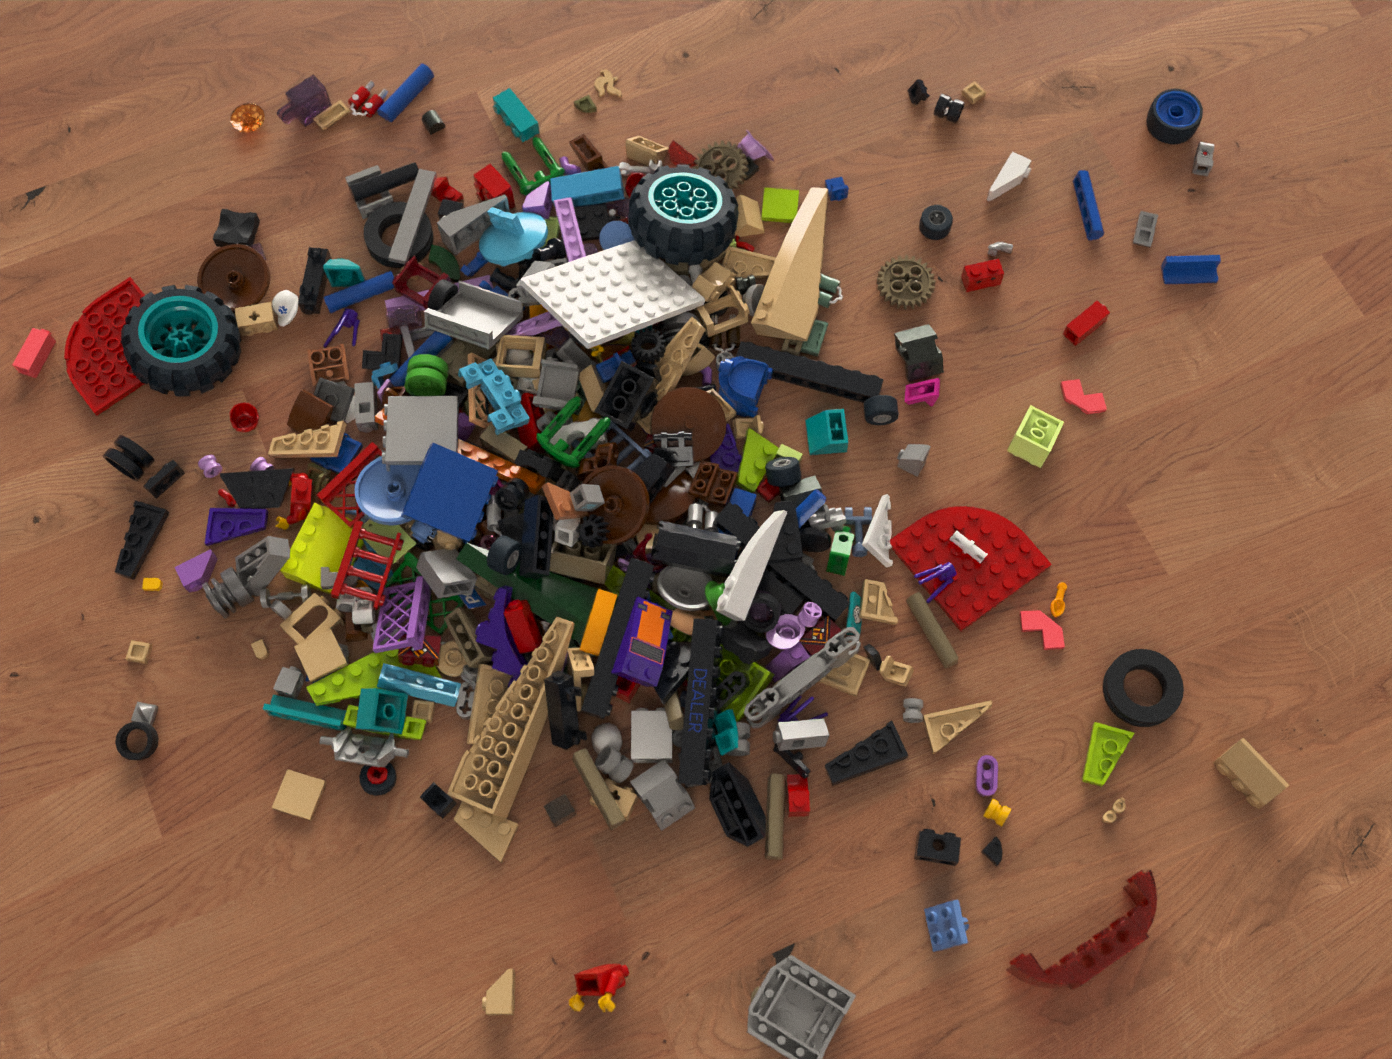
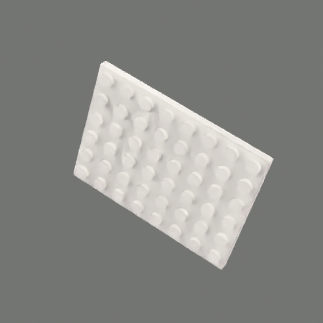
[520,240,705,349]

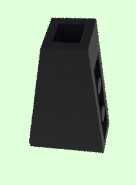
[633,453,676,506]

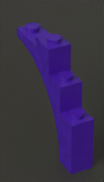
[475,585,528,688]

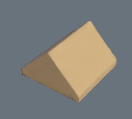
[625,136,669,166]
[734,194,764,238]

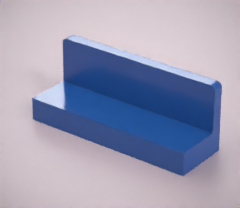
[1161,255,1221,284]

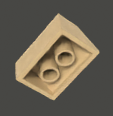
[1213,738,1289,809]

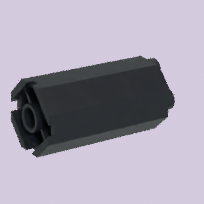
[650,521,741,577]

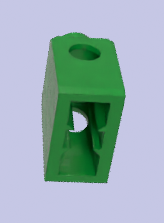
[826,526,854,576]

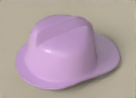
[738,130,774,161]
[766,614,805,649]

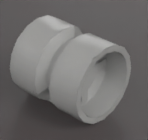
[726,722,751,756]
[595,746,633,783]

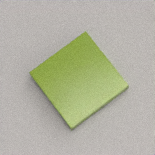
[761,187,799,223]

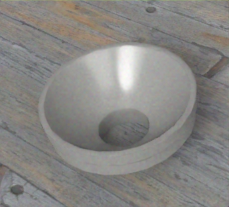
[742,284,765,316]

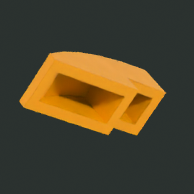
[579,589,617,656]

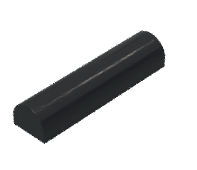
[350,162,419,202]

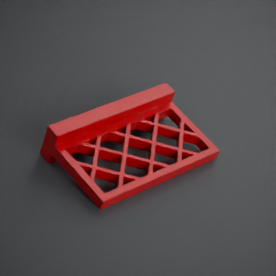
[317,442,382,529]

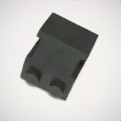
[894,324,944,382]
[779,476,825,529]

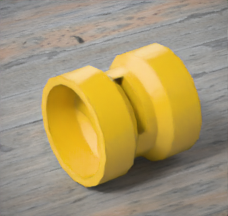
[983,798,1011,827]

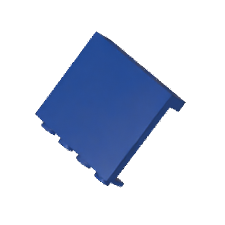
[400,442,498,544]

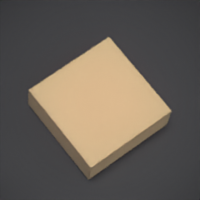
[961,81,986,104]
[125,640,152,664]
[411,700,435,723]

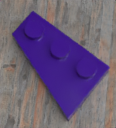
[710,424,742,472]
[204,508,268,546]

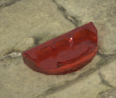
[668,140,698,167]

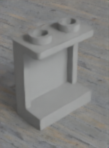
[533,357,580,411]

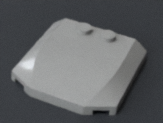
[747,955,856,1059]

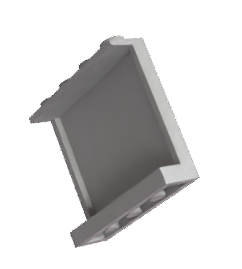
[424,281,523,349]
[382,396,459,472]

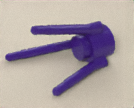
[323,309,360,348]
[914,562,957,603]
[777,695,828,723]

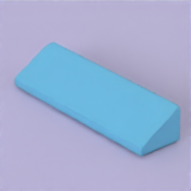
[377,663,461,707]

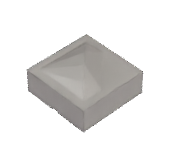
[131,702,158,725]

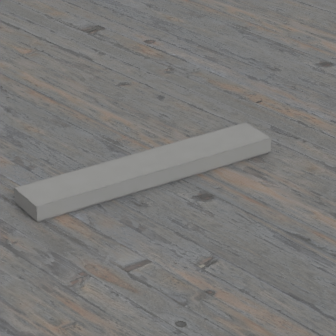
[388,169,437,264]

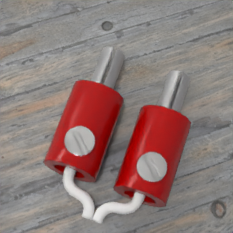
[348,81,388,118]

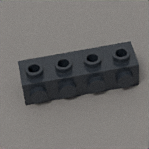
[519,495,554,580]

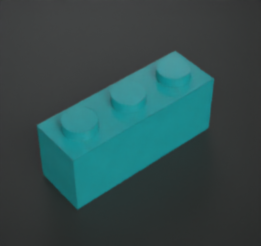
[493,88,540,143]

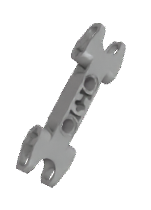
[744,627,861,729]

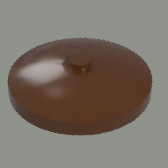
[197,244,270,314]
[650,387,726,463]
[580,466,650,544]
[645,470,696,525]

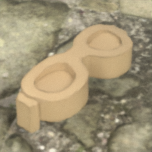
[1102,797,1125,823]

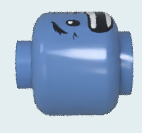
[411,521,437,544]

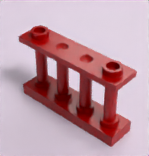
[331,520,404,611]

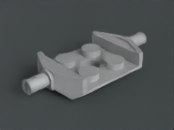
[319,727,409,767]

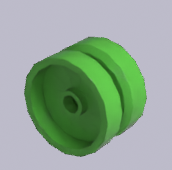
[404,354,449,396]

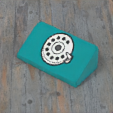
[846,592,862,636]

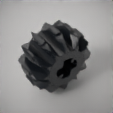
[576,514,611,548]

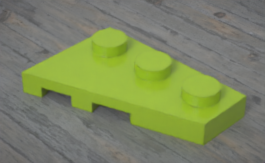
[736,428,779,493]
[1082,722,1135,787]

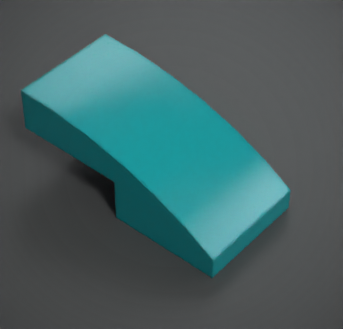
[714,709,738,756]

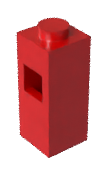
[1063,301,1110,346]
[504,600,543,654]

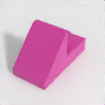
[904,378,940,407]

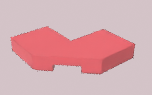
[1060,379,1107,415]
[1019,610,1065,650]

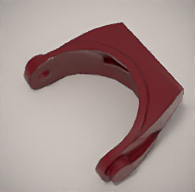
[632,533,668,571]

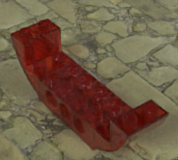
[1006,870,1157,990]

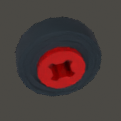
[359,763,397,796]

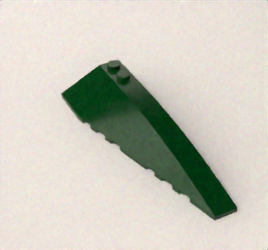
[456,543,618,644]

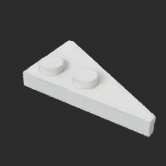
[862,494,893,568]

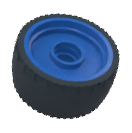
[1146,88,1203,145]

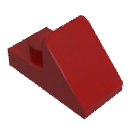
[431,177,463,202]

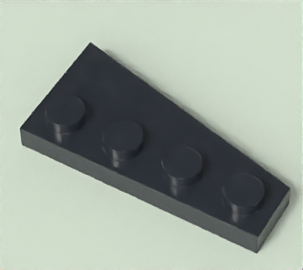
[115,500,169,580]
[825,721,908,786]

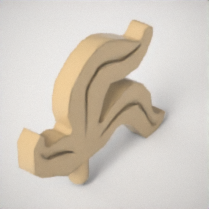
[595,69,622,98]

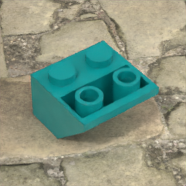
[805,409,849,455]

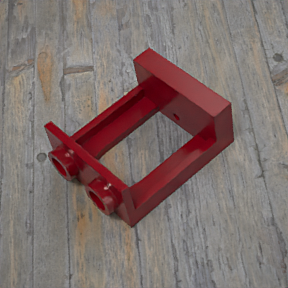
[393,256,451,309]

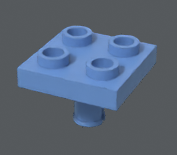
[924,900,969,952]

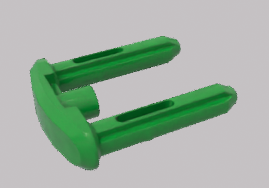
[501,137,565,196]
[536,396,611,468]

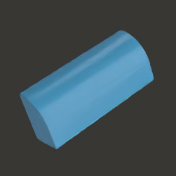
[550,166,625,207]

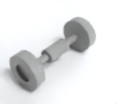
[260,584,311,608]

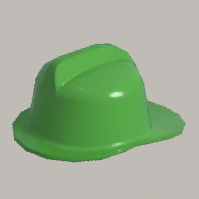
[705,581,731,625]

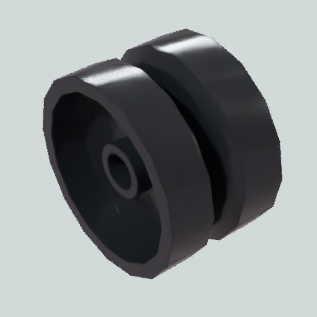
[103,435,155,481]

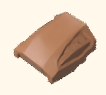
[307,344,350,386]

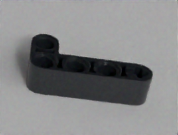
[711,671,750,746]

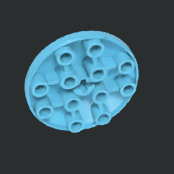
[479,207,548,267]

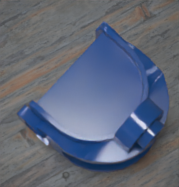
[718,356,773,418]

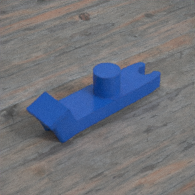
[460,252,488,277]

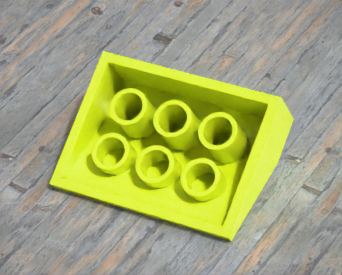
[280,503,364,595]

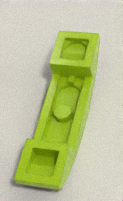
[343,705,427,740]

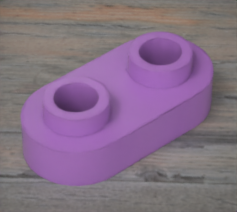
[976,755,998,797]

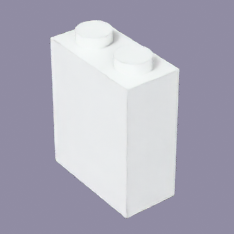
[631,708,672,763]

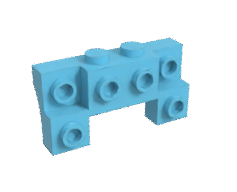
[458,358,530,435]

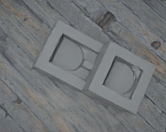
[1133,211,1158,247]

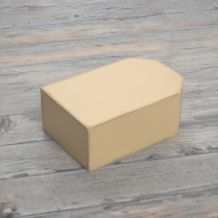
[251,639,269,660]

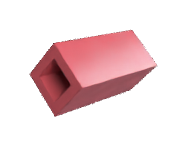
[12,328,56,378]

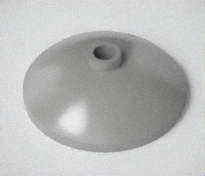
[657,566,713,611]

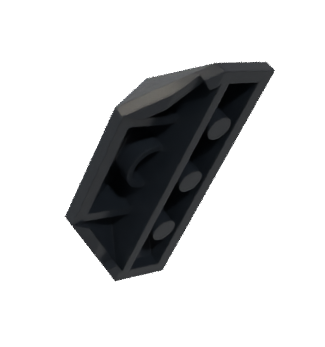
[709,762,766,847]

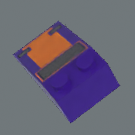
[612,597,673,687]

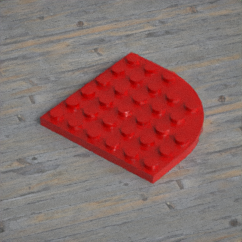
[64,277,187,416]
[888,506,1052,632]

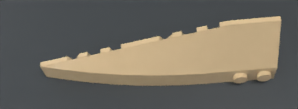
[751,187,828,341]
[447,617,575,819]

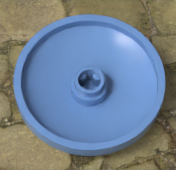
[355,456,421,525]

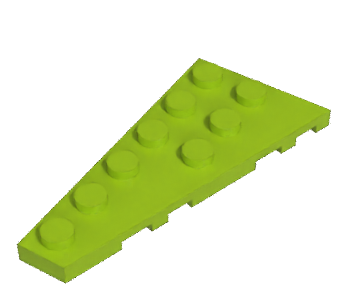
[306,639,442,706]

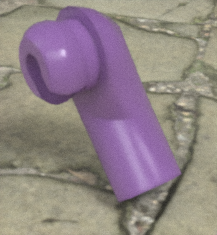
[559,157,581,175]
[699,366,712,386]

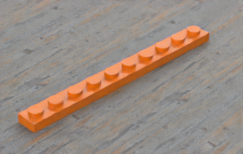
[375,408,546,494]

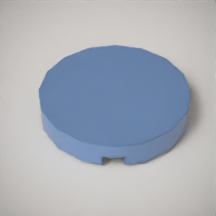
[599,221,635,250]

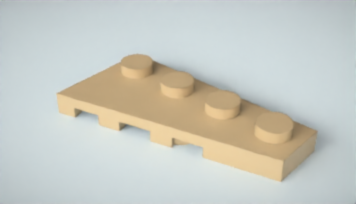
[466,664,514,745]

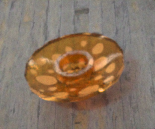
[230,103,265,133]

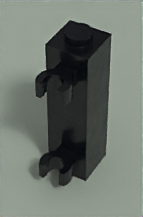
[298,247,332,315]
[544,671,587,750]

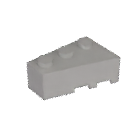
[235,536,290,596]

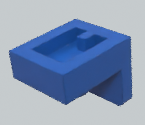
[825,177,849,201]

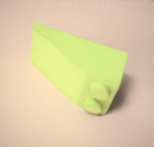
[1007,405,1064,468]

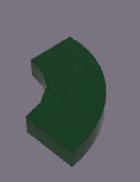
[428,244,461,283]

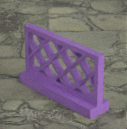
[373,576,432,653]

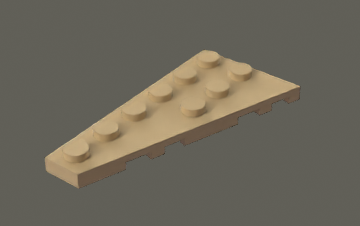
[638,317,705,435]

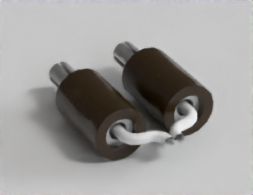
[708,314,740,352]

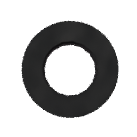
[363,202,434,268]
[1103,649,1184,727]

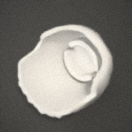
[592,723,622,754]

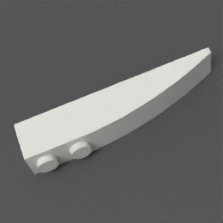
[716,510,787,621]

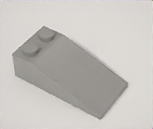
[437,195,510,256]

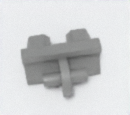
[808,504,847,534]

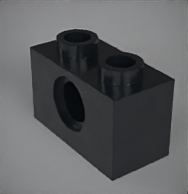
[914,829,961,866]

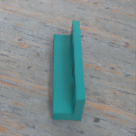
[263,694,347,731]

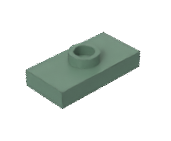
[801,319,828,357]

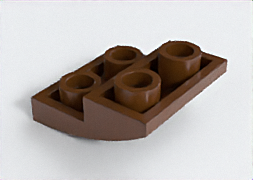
[287,389,333,433]
[689,460,739,508]

